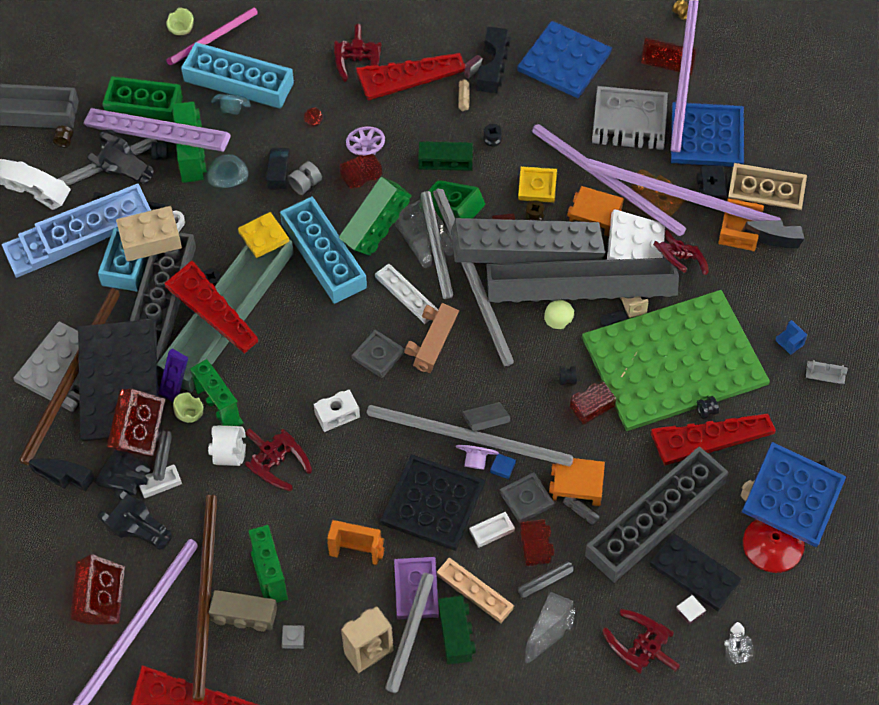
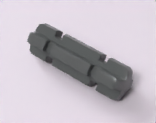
[563,497,599,525]

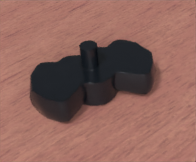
[600,309,628,327]

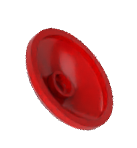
[743,519,804,573]

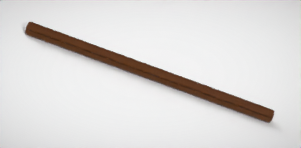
[19,288,120,465]
[192,495,217,701]

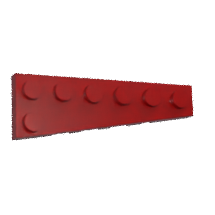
[356,53,466,101]
[164,261,258,354]
[651,414,776,466]
[131,666,257,705]

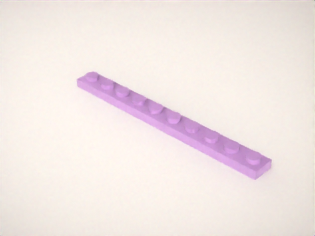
[84,108,231,152]

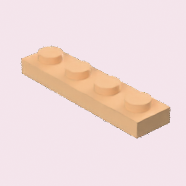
[436,558,514,623]

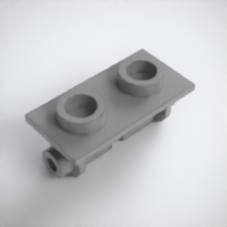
[806,360,848,384]

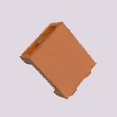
[567,186,623,236]
[718,199,764,251]
[549,458,605,506]
[327,520,384,565]

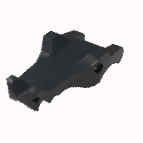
[87,132,154,185]
[97,489,172,550]

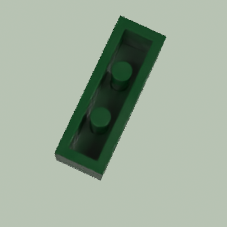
[418,141,473,171]
[438,596,476,665]

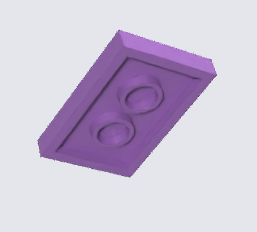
[394,557,439,619]

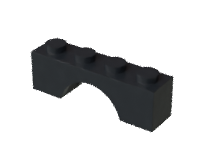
[477,27,511,93]

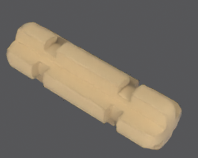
[459,79,469,111]

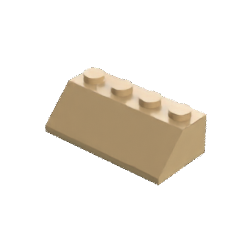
[728,163,807,210]

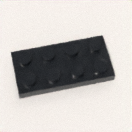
[650,533,742,611]

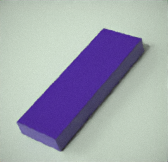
[159,348,188,402]

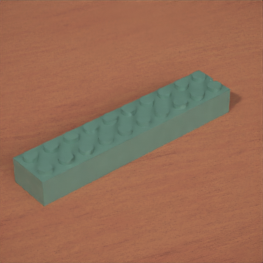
[157,240,294,393]

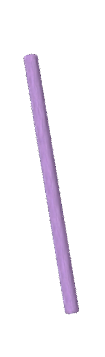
[671,0,699,152]
[532,124,686,236]
[586,159,781,221]
[73,539,198,705]

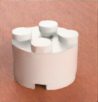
[208,425,246,466]

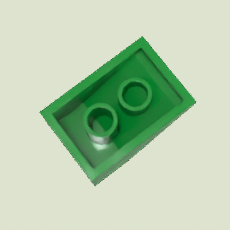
[417,180,486,220]

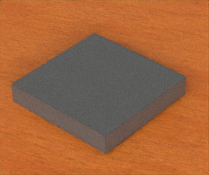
[352,330,405,378]
[463,402,511,432]
[500,472,555,524]

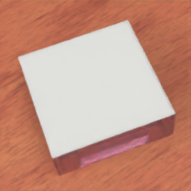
[465,55,482,78]
[676,595,706,625]

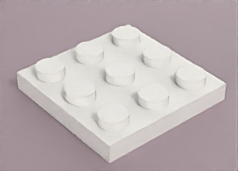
[607,209,665,260]

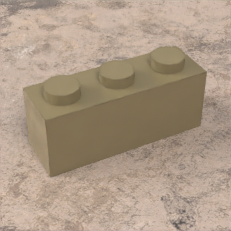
[209,590,277,631]

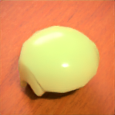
[167,8,194,35]
[544,299,574,329]
[173,392,204,423]

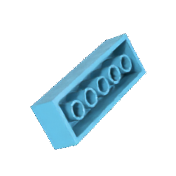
[181,42,294,109]
[280,196,367,304]

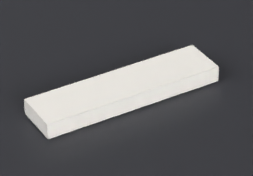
[375,264,438,324]

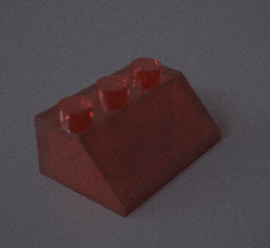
[641,37,698,75]
[107,388,165,456]
[70,554,125,625]

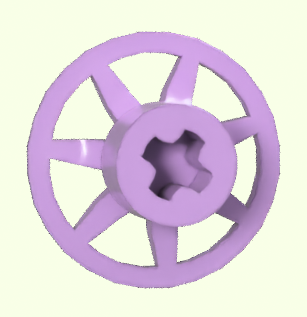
[346,126,385,159]
[456,445,499,470]

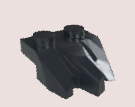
[94,450,151,495]

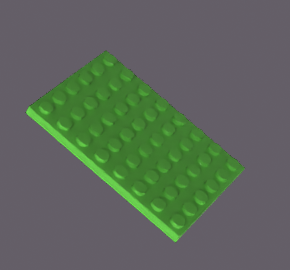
[582,290,770,431]

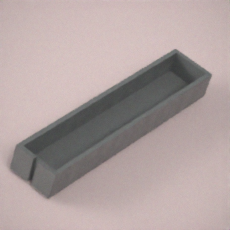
[0,84,79,129]
[486,258,679,303]

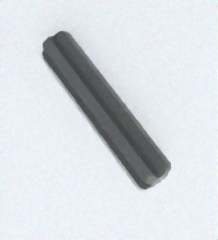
[153,431,172,481]
[518,561,574,598]

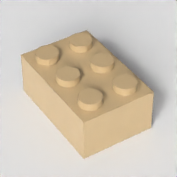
[116,206,182,262]
[341,607,393,673]

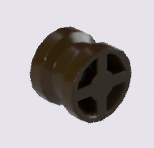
[53,125,74,148]
[526,201,544,221]

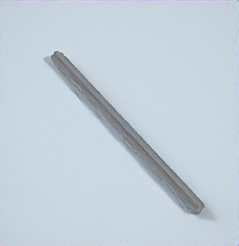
[433,189,514,367]
[367,405,573,466]

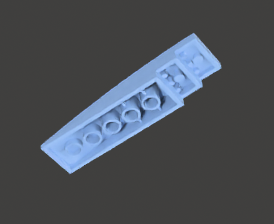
[2,184,151,278]

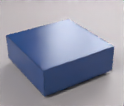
[490,453,516,479]

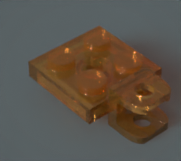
[631,170,686,217]

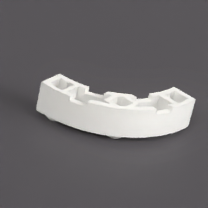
[0,159,71,210]

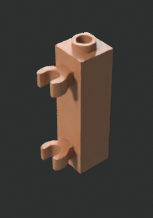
[404,303,459,373]

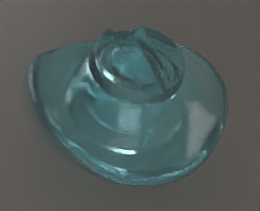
[211,94,251,114]
[207,154,249,188]

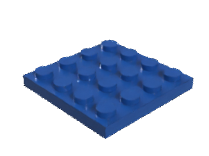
[517,21,612,98]
[671,102,744,167]
[741,442,846,547]

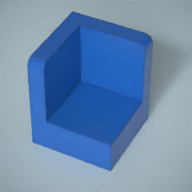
[775,320,807,355]

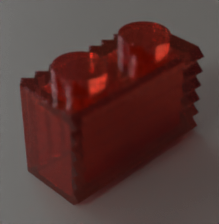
[340,154,382,189]
[570,381,616,424]
[520,519,554,566]

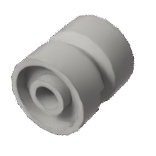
[287,161,322,195]

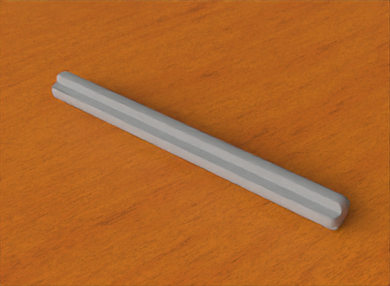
[58,138,157,186]
[420,191,453,299]
[386,573,434,693]

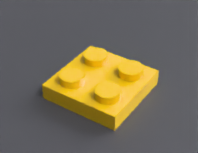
[518,167,557,203]
[238,212,289,258]

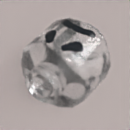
[724,632,754,664]

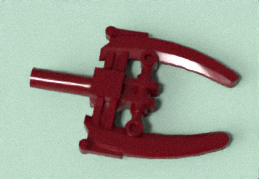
[334,24,381,82]
[653,230,709,275]
[245,429,312,491]
[602,609,680,673]

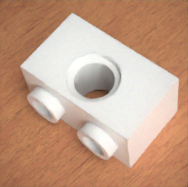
[314,389,360,432]

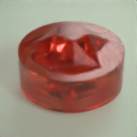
[304,107,323,126]

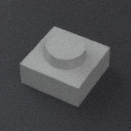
[282,626,305,648]

